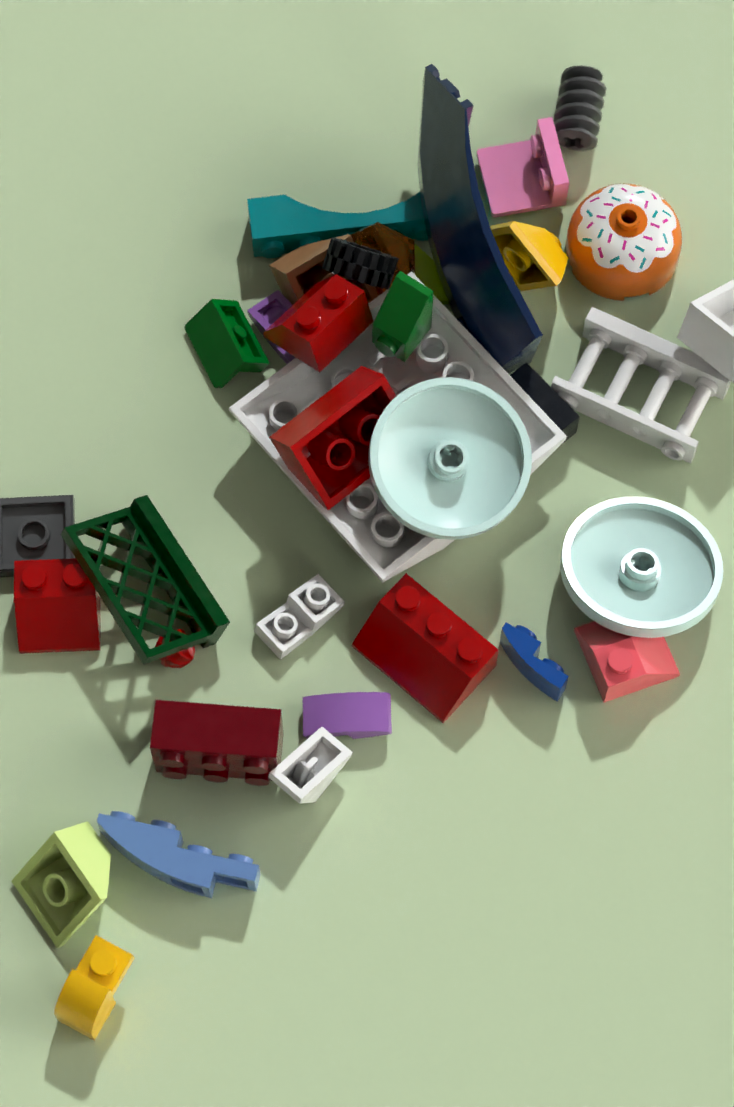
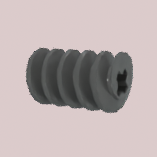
[554,65,606,151]

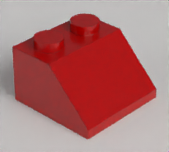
[263,274,374,373]
[14,558,101,654]

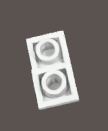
[254,574,345,660]

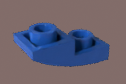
[500,622,569,702]

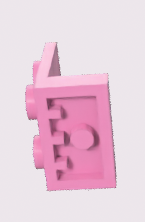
[477,117,569,218]

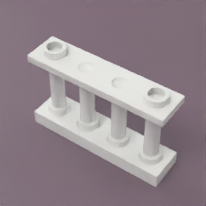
[551,307,731,463]

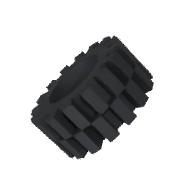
[322,237,399,289]

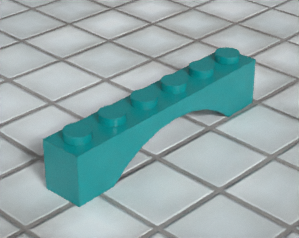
[247,192,428,259]

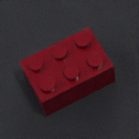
[150,700,284,786]

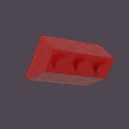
[269,366,396,510]
[352,573,499,723]

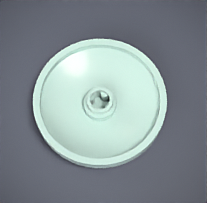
[368,377,532,540]
[560,497,723,638]

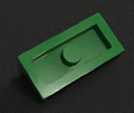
[184,299,270,388]

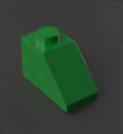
[372,271,434,362]

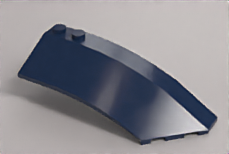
[417,64,543,374]

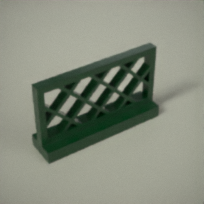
[61,495,230,665]

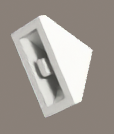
[268,726,353,804]

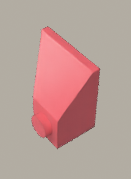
[574,621,680,703]

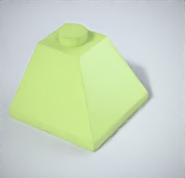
[11,821,111,948]

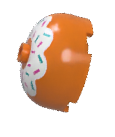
[565,183,682,301]

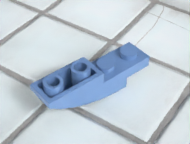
[97,811,260,898]

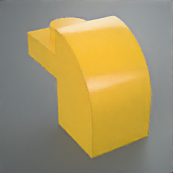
[54,935,135,1041]

